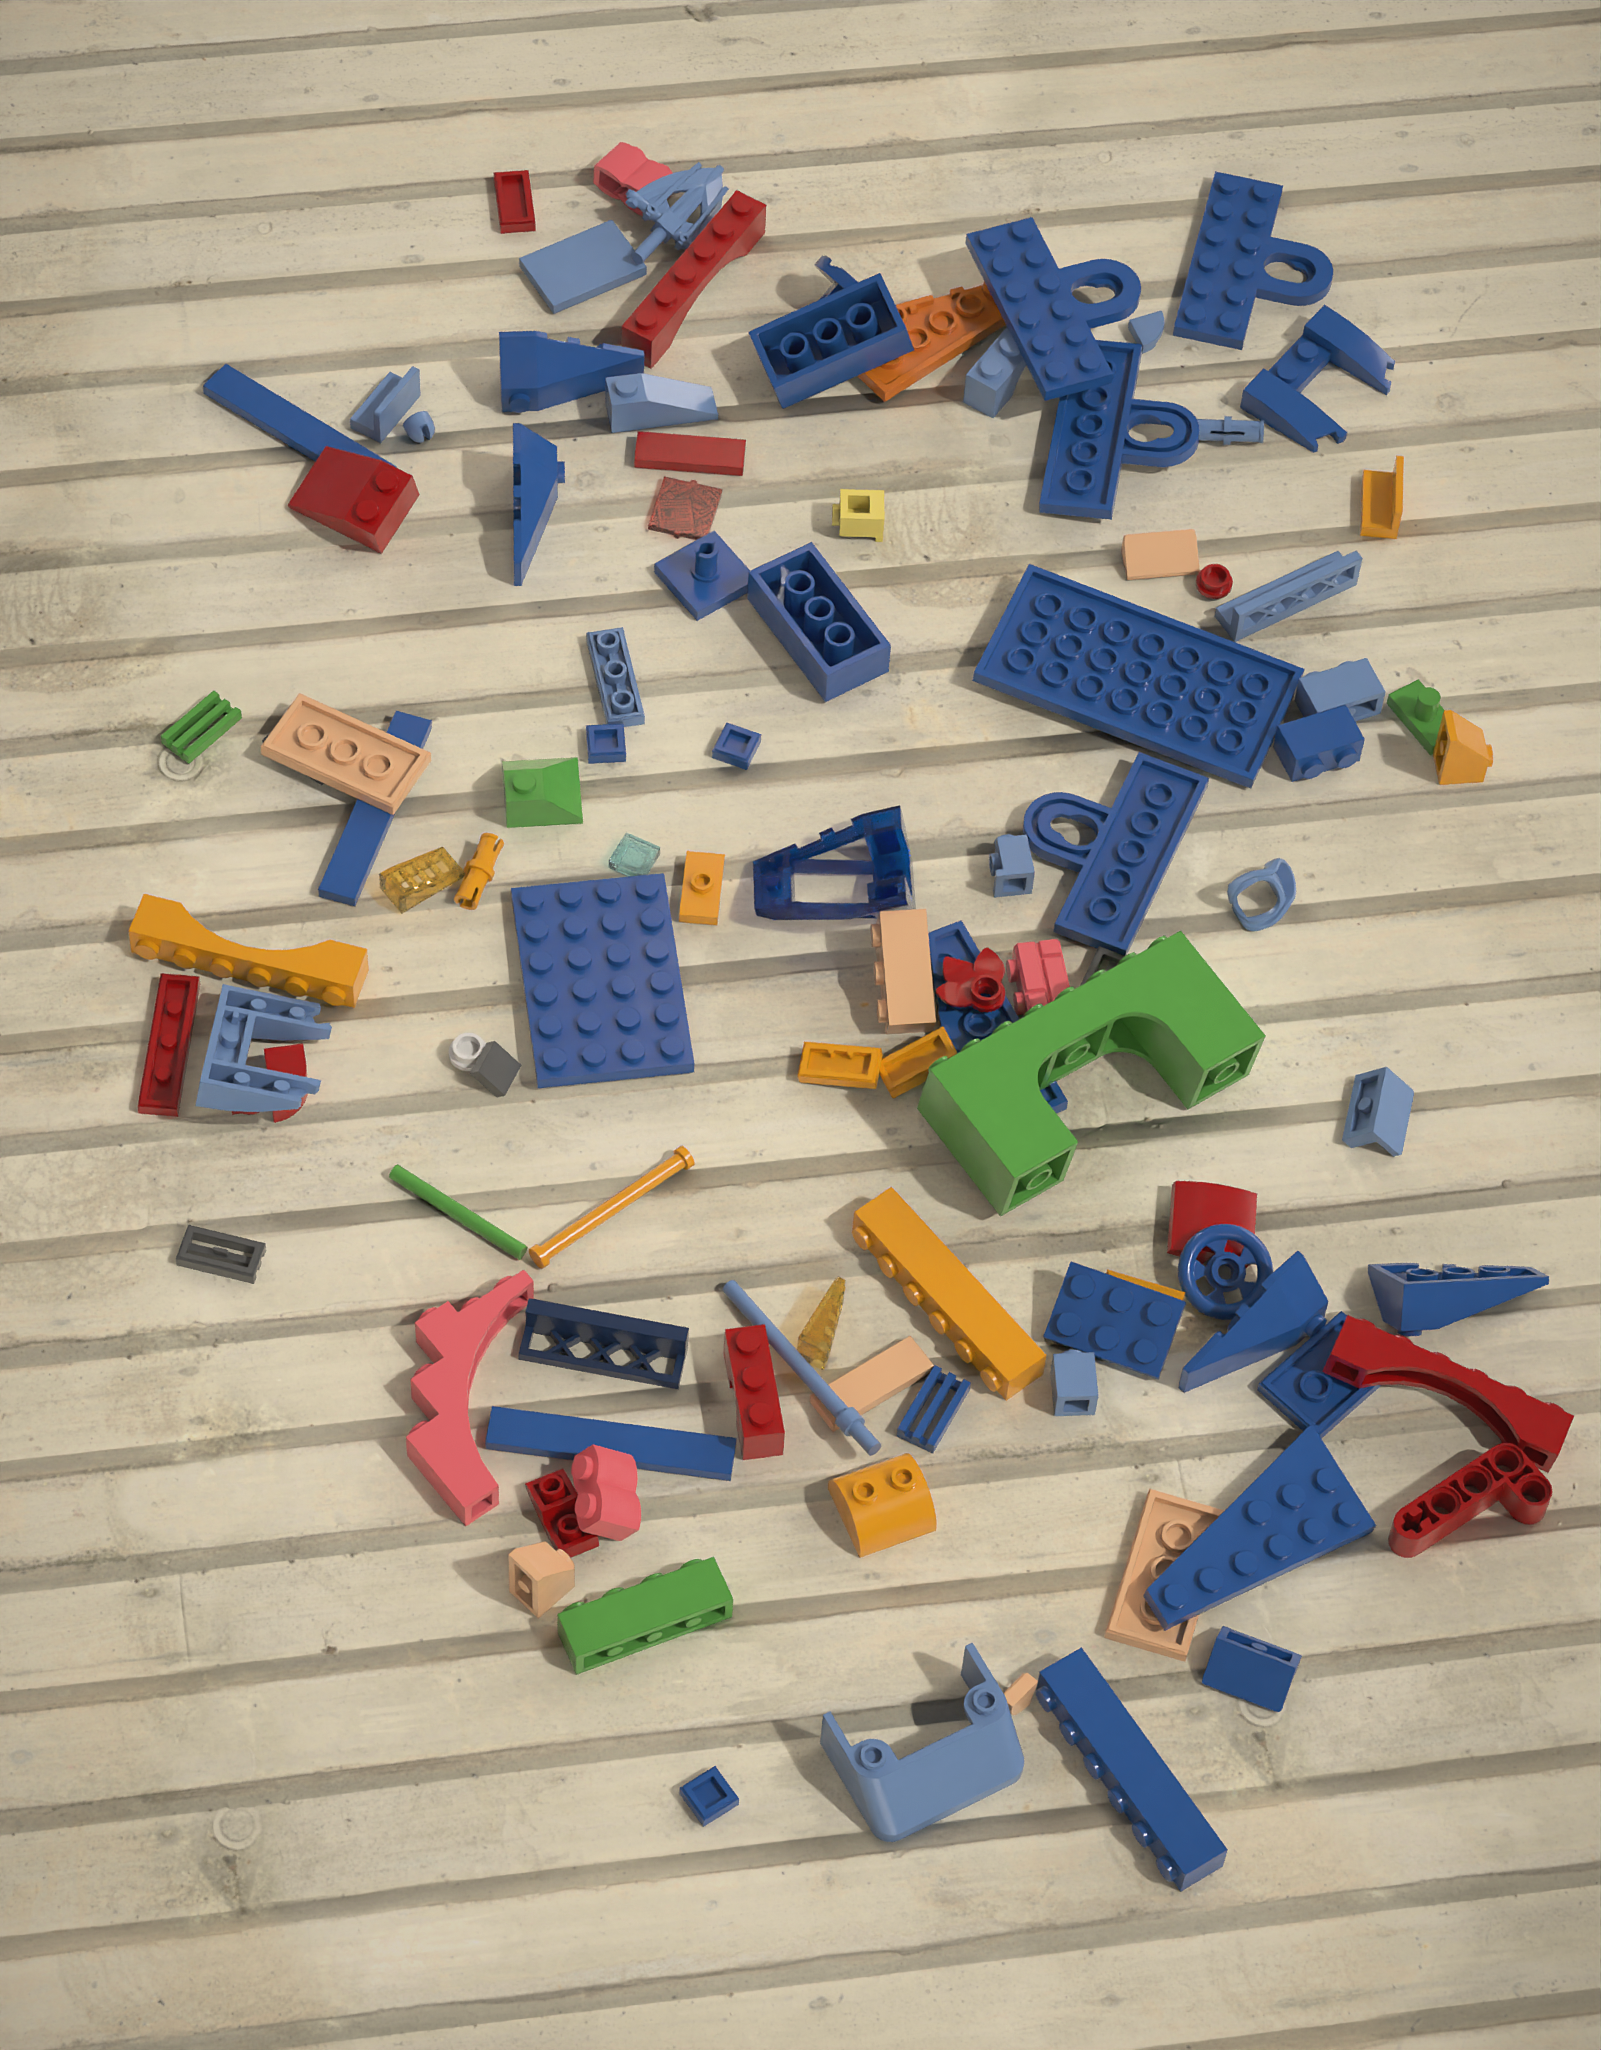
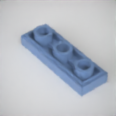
[586,627,645,727]

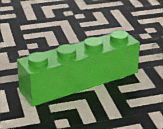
[557,1556,733,1675]

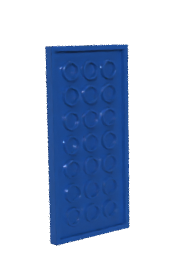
[972,564,1305,789]

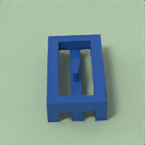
[897,1365,971,1454]

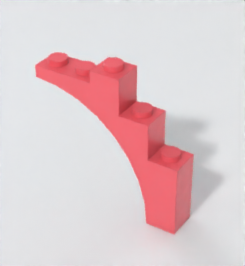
[406,1270,534,1527]

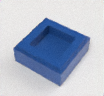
[712,722,761,770]
[586,724,626,764]
[679,1766,739,1827]

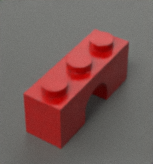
[723,1324,785,1460]

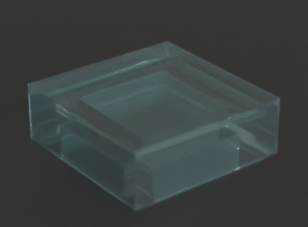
[608,832,660,877]

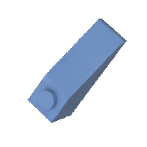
[605,373,718,433]

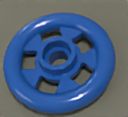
[1178,1224,1273,1320]

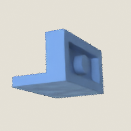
[350,366,421,443]
[1342,1067,1414,1157]

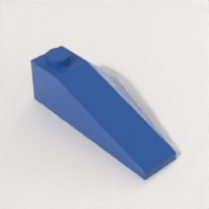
[499,331,644,413]

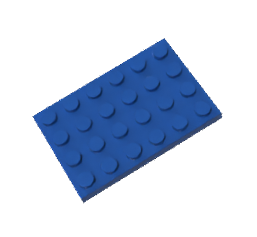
[511,873,695,1088]

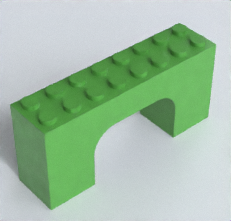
[917,931,1266,1217]

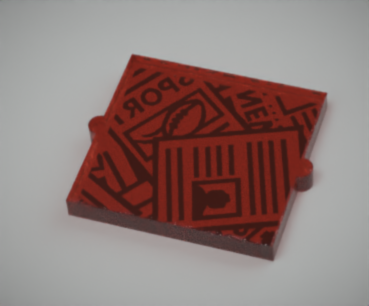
[648,476,723,540]

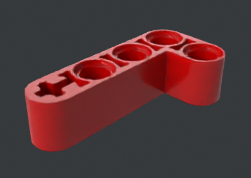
[1388,1443,1553,1558]

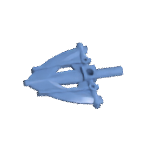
[625,162,729,264]

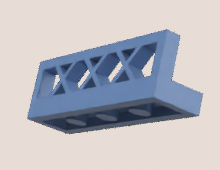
[1214,550,1363,642]

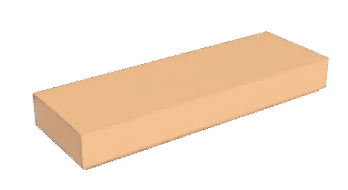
[810,1336,934,1432]

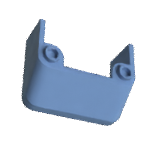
[820,1643,1024,1842]

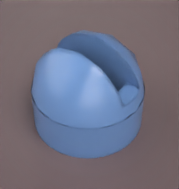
[403,411,435,443]

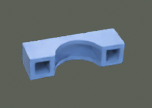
[963,327,1026,418]

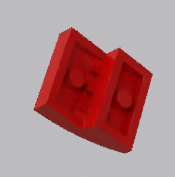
[1167,1181,1257,1268]

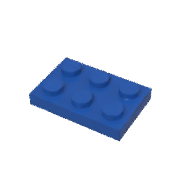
[1043,1261,1186,1380]

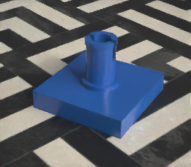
[654,530,750,621]

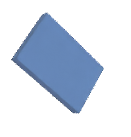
[519,220,647,314]

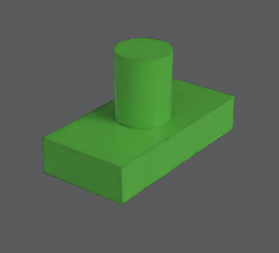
[1387,679,1444,755]

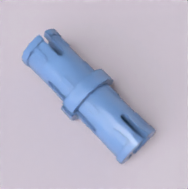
[1197,416,1264,445]

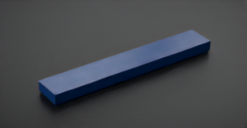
[203,364,397,468]
[318,711,432,907]
[485,1406,737,1481]

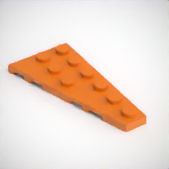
[857,281,1006,402]

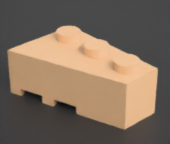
[870,909,936,1034]

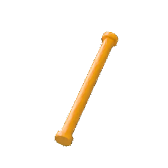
[529,1146,695,1269]

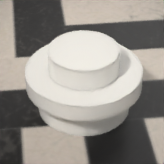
[449,1033,486,1071]

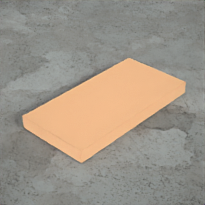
[260,693,431,815]
[1104,1489,1224,1662]

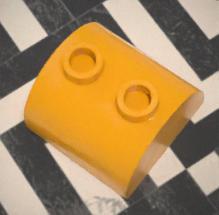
[828,1453,937,1558]

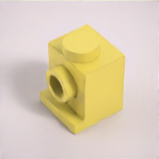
[832,489,885,542]

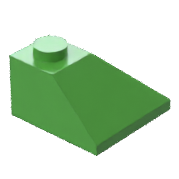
[502,757,583,828]

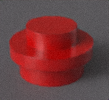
[1196,564,1233,599]

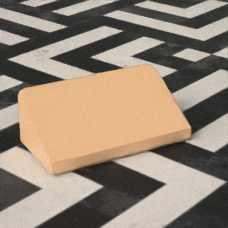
[1121,529,1200,580]

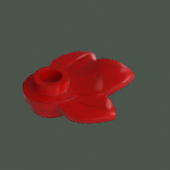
[935,947,1006,1012]

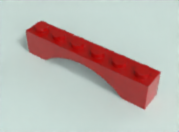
[621,190,767,369]
[1322,1315,1574,1473]

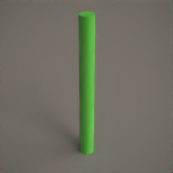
[389,1164,528,1260]

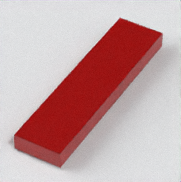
[138,973,200,1117]

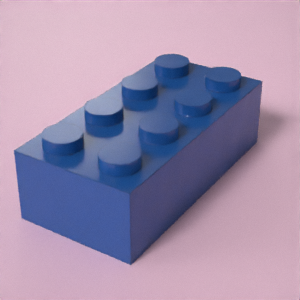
[749,273,914,409]
[747,542,891,702]

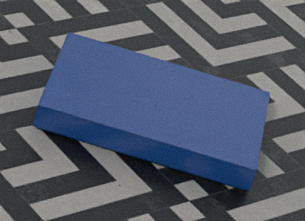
[1257,1311,1381,1439]

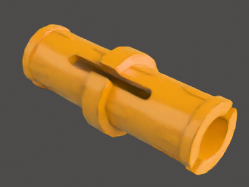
[454,833,504,910]

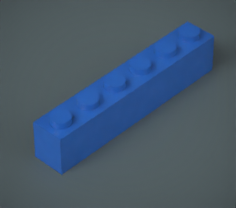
[1035,1647,1228,1892]

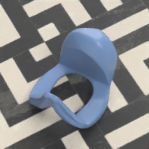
[1227,858,1296,931]

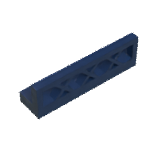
[519,1298,689,1390]

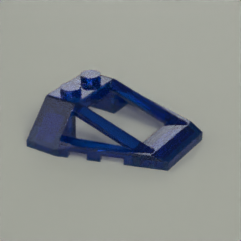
[753,805,916,920]

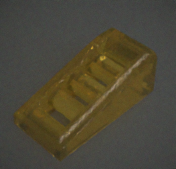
[379,847,465,914]
[797,1276,846,1370]

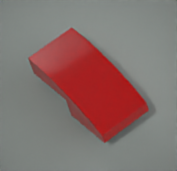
[525,1468,599,1558]

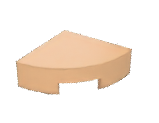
[1004,1672,1038,1715]

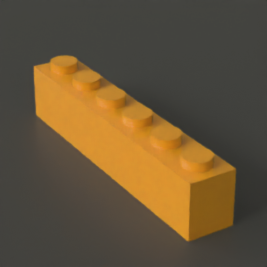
[852,1187,1047,1401]

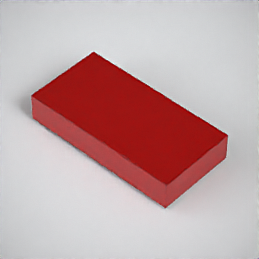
[493,170,536,234]

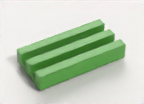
[161,690,242,764]

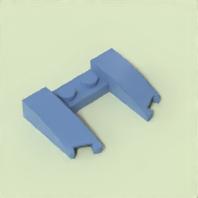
[195,984,332,1112]

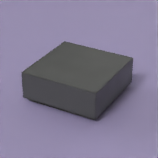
[470,1041,522,1098]

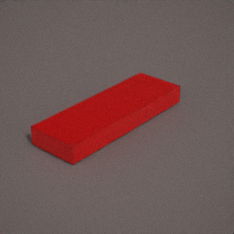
[634,431,746,476]

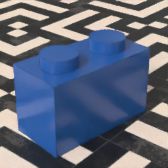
[1273,705,1365,782]

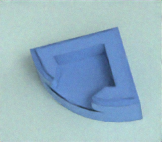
[1128,311,1164,354]

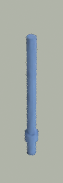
[723,1280,881,1456]

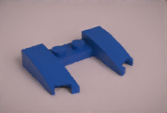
[1240,304,1395,453]

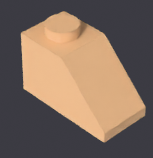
[508,1541,575,1619]

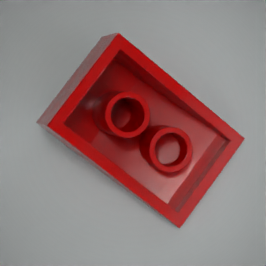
[288,446,420,554]

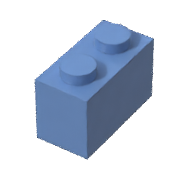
[1294,658,1386,722]

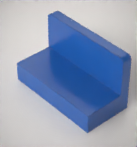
[1202,1626,1302,1712]

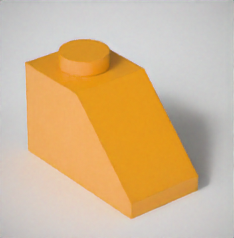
[1433,710,1493,785]

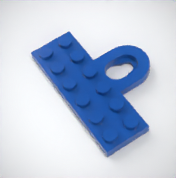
[1173,171,1333,350]
[965,217,1141,401]
[1039,340,1199,520]
[1023,752,1209,956]

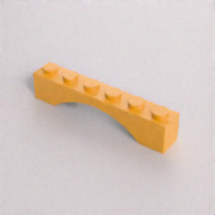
[128,894,369,1008]

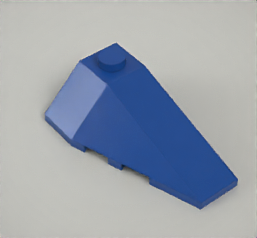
[513,423,565,586]
[1178,1251,1329,1393]
[1368,1263,1549,1336]

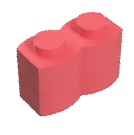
[593,142,674,216]
[571,1445,641,1541]

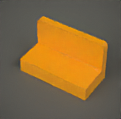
[1360,456,1404,539]

